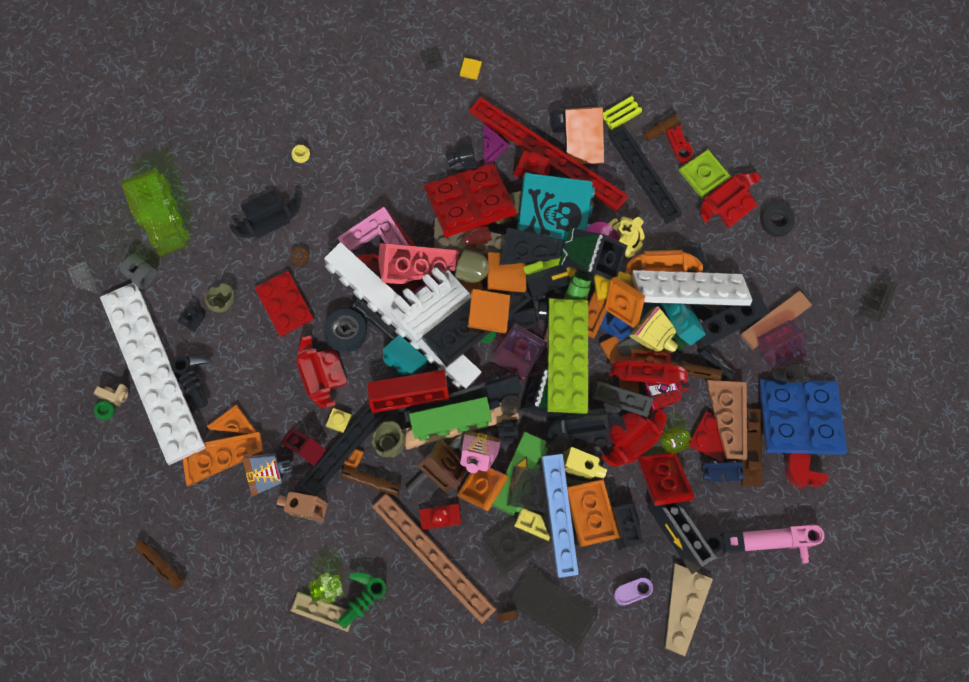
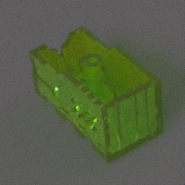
[120,168,189,257]

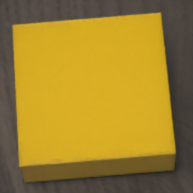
[460,58,482,80]

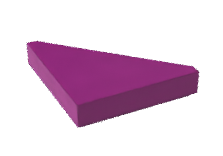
[483,124,509,165]

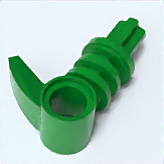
[337,573,386,629]

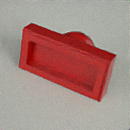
[419,504,461,531]

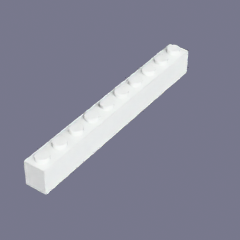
[324,242,482,390]

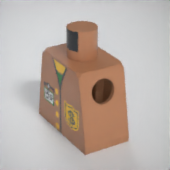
[277,492,328,523]

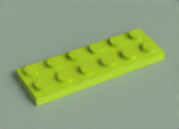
[547,299,588,414]

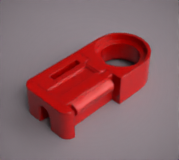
[666,126,693,163]

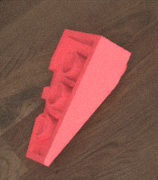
[378,244,459,284]

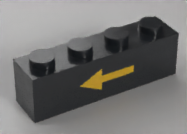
[526,265,594,302]
[647,501,717,574]

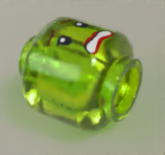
[660,426,691,454]

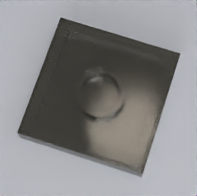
[507,466,547,512]

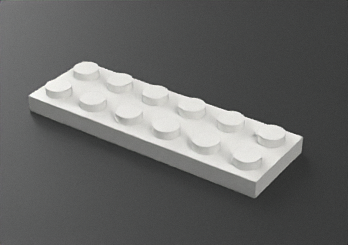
[631,270,752,306]

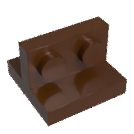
[417,439,467,492]

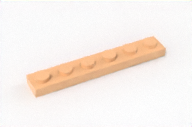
[402,399,519,449]

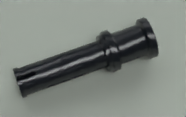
[351,298,398,341]

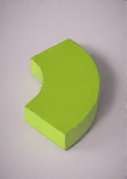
[524,257,561,275]

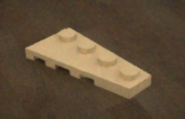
[665,563,713,656]

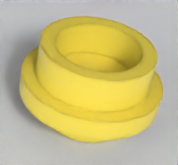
[291,145,310,163]

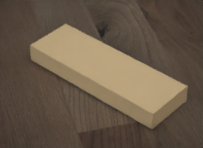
[291,592,351,632]

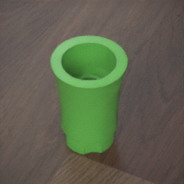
[563,272,591,301]

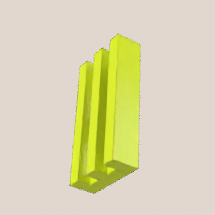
[603,96,642,130]

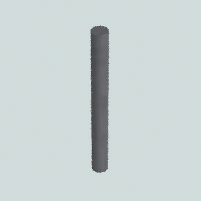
[406,434,464,494]

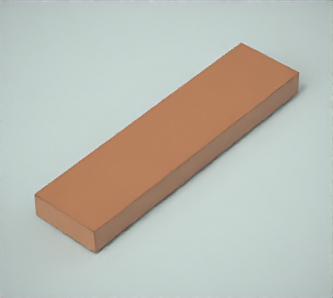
[740,291,812,350]

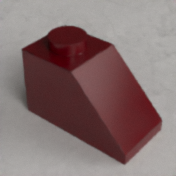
[281,428,326,466]

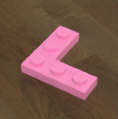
[337,207,409,252]

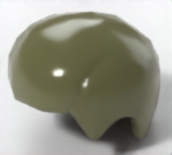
[205,283,234,313]

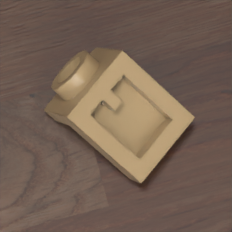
[94,384,129,407]

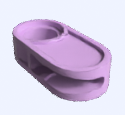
[614,578,653,605]

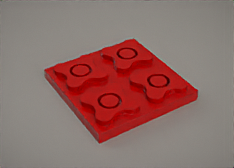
[423,163,517,238]

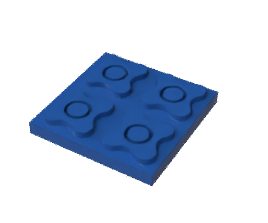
[759,379,847,455]

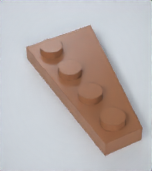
[706,380,747,460]

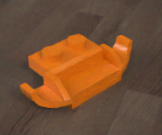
[626,250,703,275]

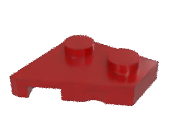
[688,411,724,463]

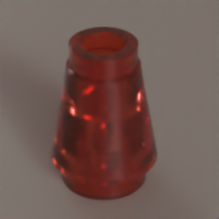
[463,225,492,247]

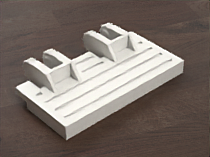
[391,268,471,344]

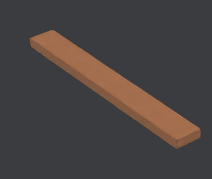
[372,493,496,624]

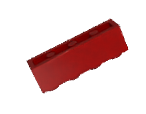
[367,370,450,413]

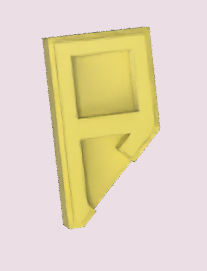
[514,507,550,541]

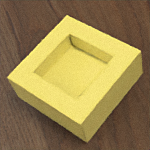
[326,408,352,433]

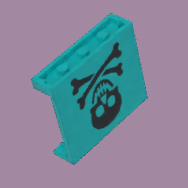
[517,173,595,254]

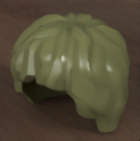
[371,421,406,458]

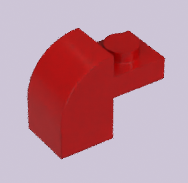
[785,453,829,489]

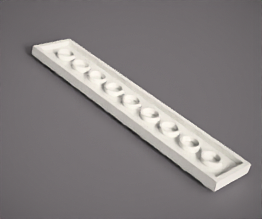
[100,283,206,465]

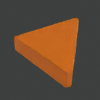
[207,405,256,434]

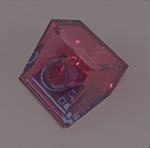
[757,320,807,377]
[492,323,548,381]

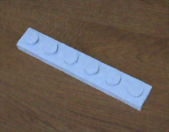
[541,454,578,578]

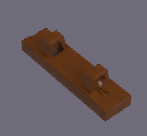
[741,409,763,488]

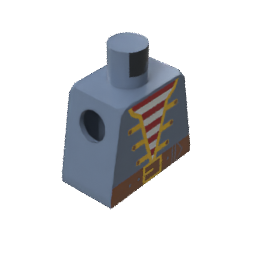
[242,454,292,496]

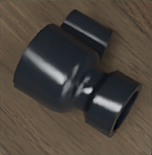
[445,144,477,171]

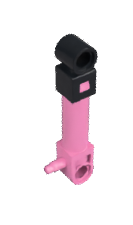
[704,525,824,563]

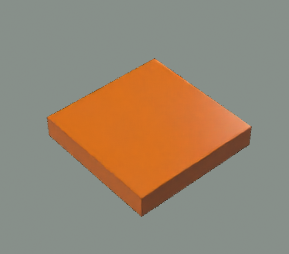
[487,252,526,292]
[605,277,645,328]
[467,289,510,333]
[457,468,509,512]

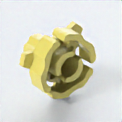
[608,217,645,258]

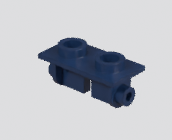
[701,460,744,482]

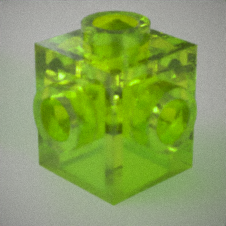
[308,573,344,604]

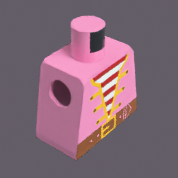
[460,431,501,473]

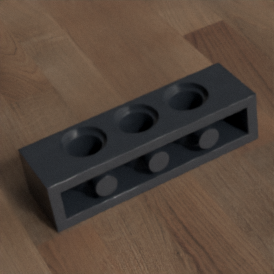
[695,293,770,350]

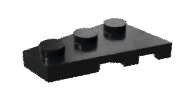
[499,228,563,266]

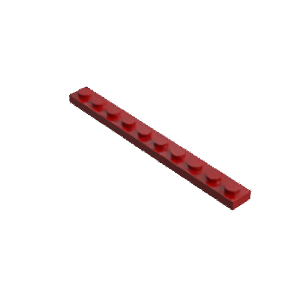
[469,97,628,212]

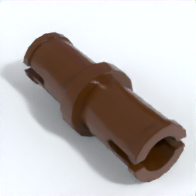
[643,113,679,142]

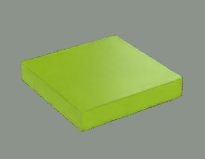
[679,149,731,198]

